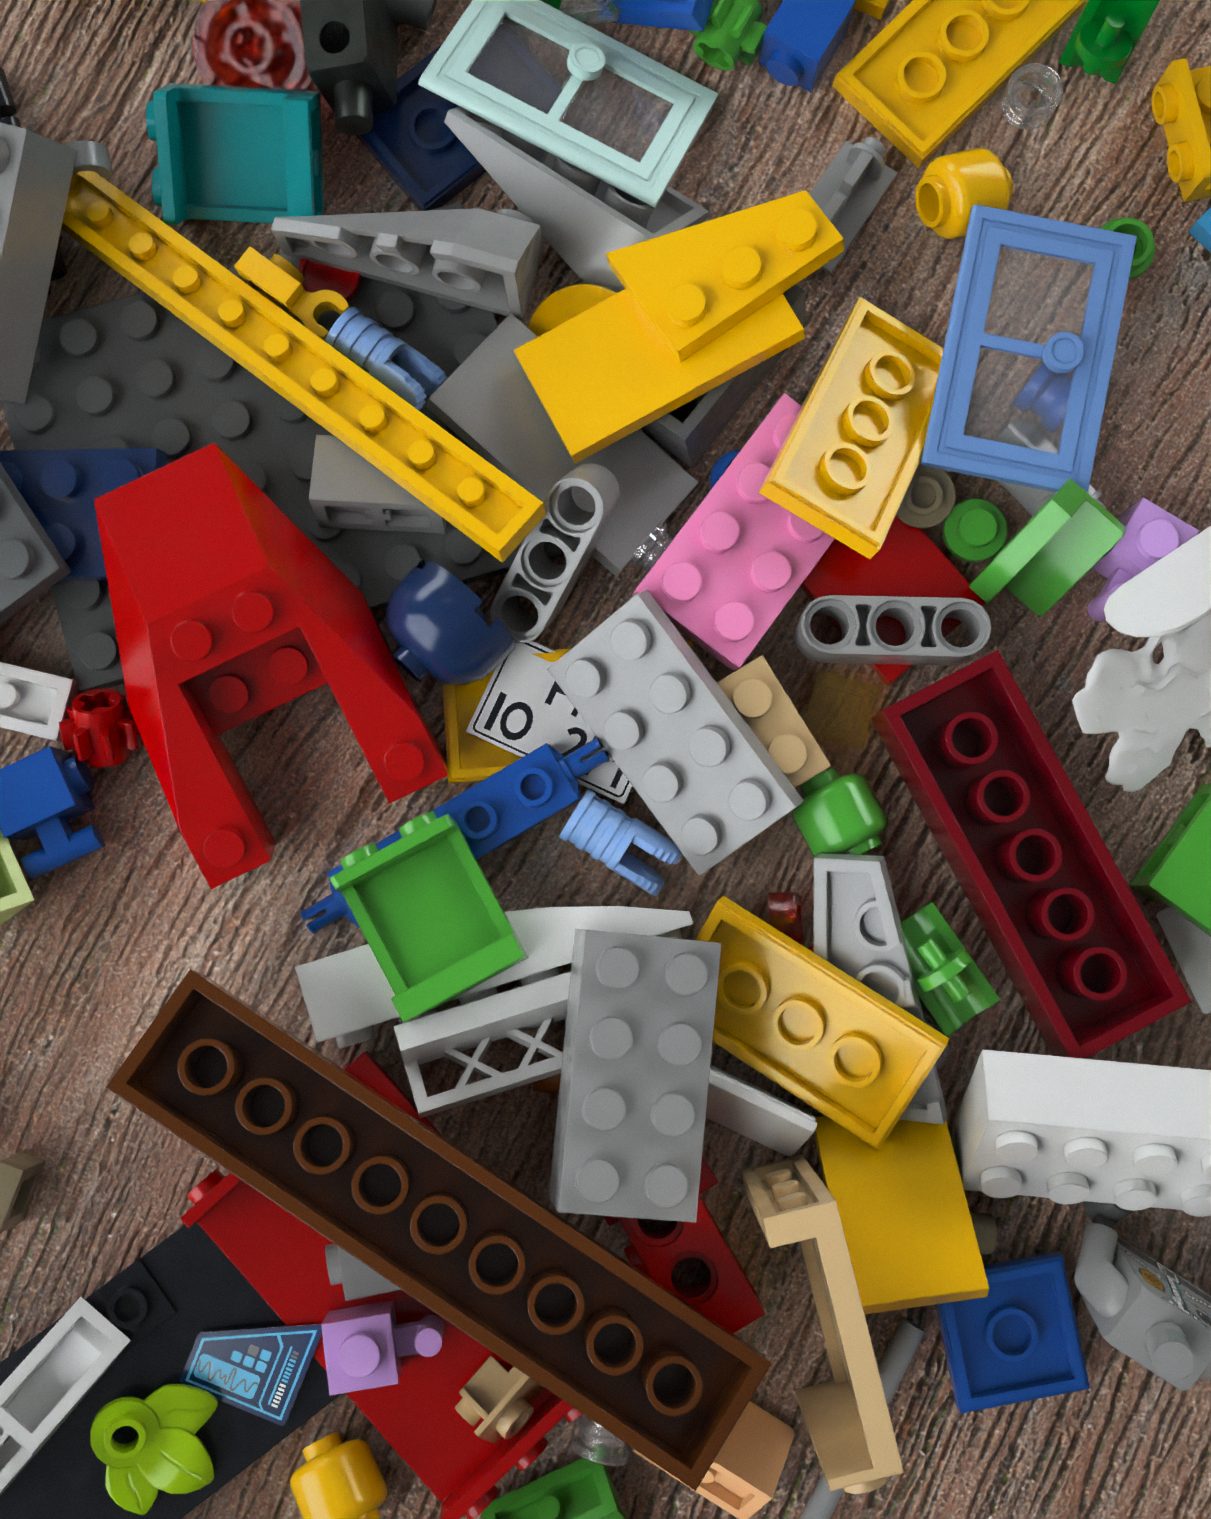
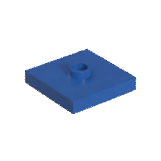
[936,1251,1090,1413]

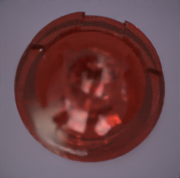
[192,0,311,91]

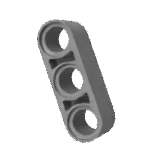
[490,463,620,643]
[794,595,991,666]

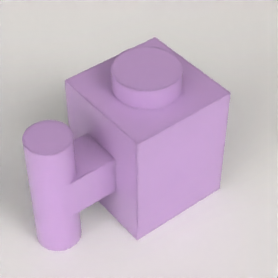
[1087,497,1199,622]
[321,1300,444,1396]

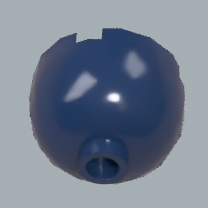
[386,559,515,685]

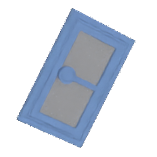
[921,205,1137,493]

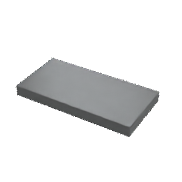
[426,313,699,577]

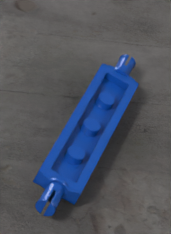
[301,737,610,934]

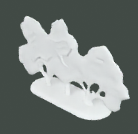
[1072,526,1211,793]

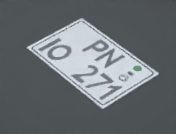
[466,641,632,804]

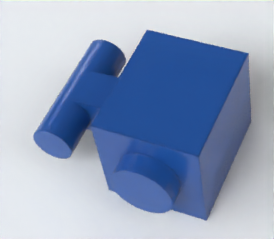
[0,746,105,880]

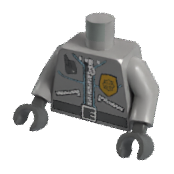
[1074,1201,1211,1391]

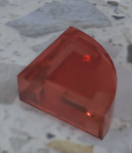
[768,892,803,945]

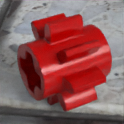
[58,688,140,768]

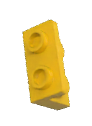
[1151,58,1211,203]

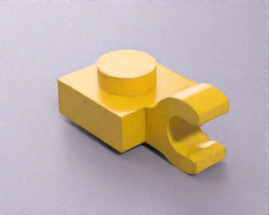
[234,246,350,341]

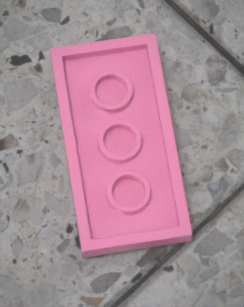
[632,393,835,672]

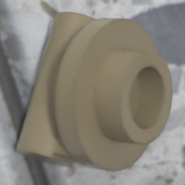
[896,464,955,528]

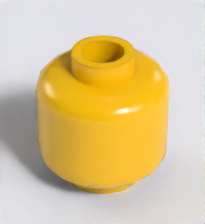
[915,148,1013,239]
[290,1432,388,1519]

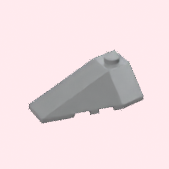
[444,106,709,293]
[271,208,543,320]

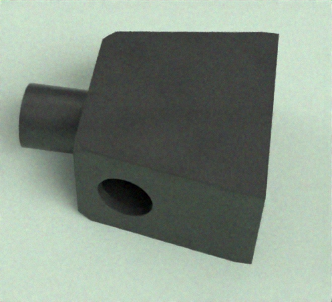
[300,0,398,135]

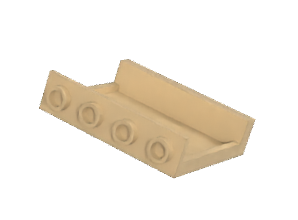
[741,1155,904,1494]

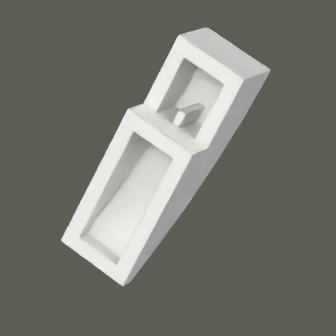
[0,1297,131,1496]

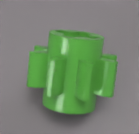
[689,0,767,71]

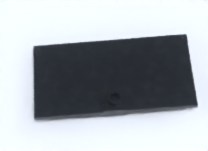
[0,1223,341,1519]

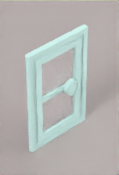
[418,0,718,208]

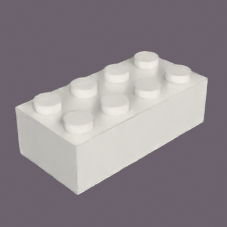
[955,1049,1211,1217]

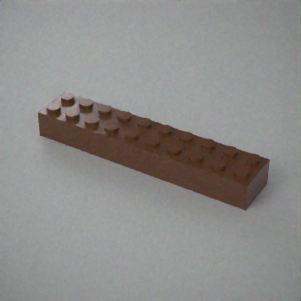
[106,969,772,1491]

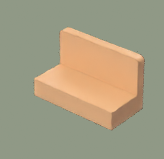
[633,1401,794,1519]

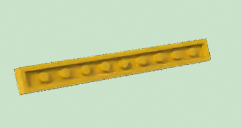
[61,171,546,563]

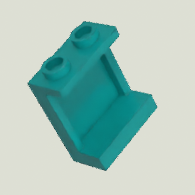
[146,83,325,225]

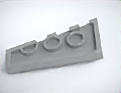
[814,853,948,1124]

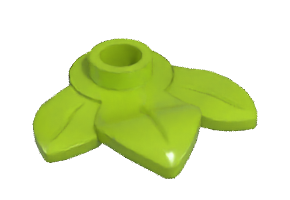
[90,1384,218,1515]

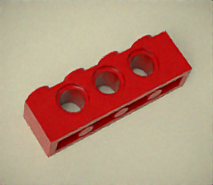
[603,1194,765,1333]

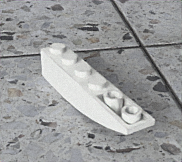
[295,906,693,1049]

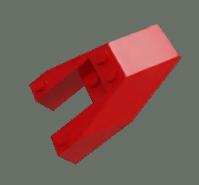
[94,443,448,889]

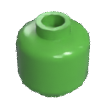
[792,768,888,857]

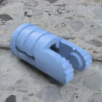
[325,307,448,410]
[559,789,683,896]

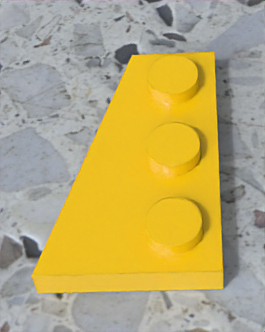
[605,190,844,363]

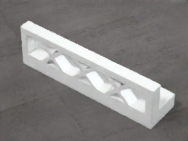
[393,971,571,1118]

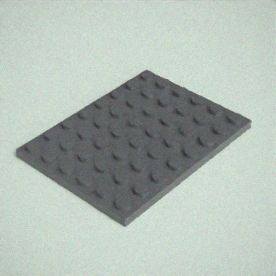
[1,202,564,692]

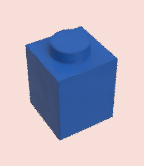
[759,0,856,93]

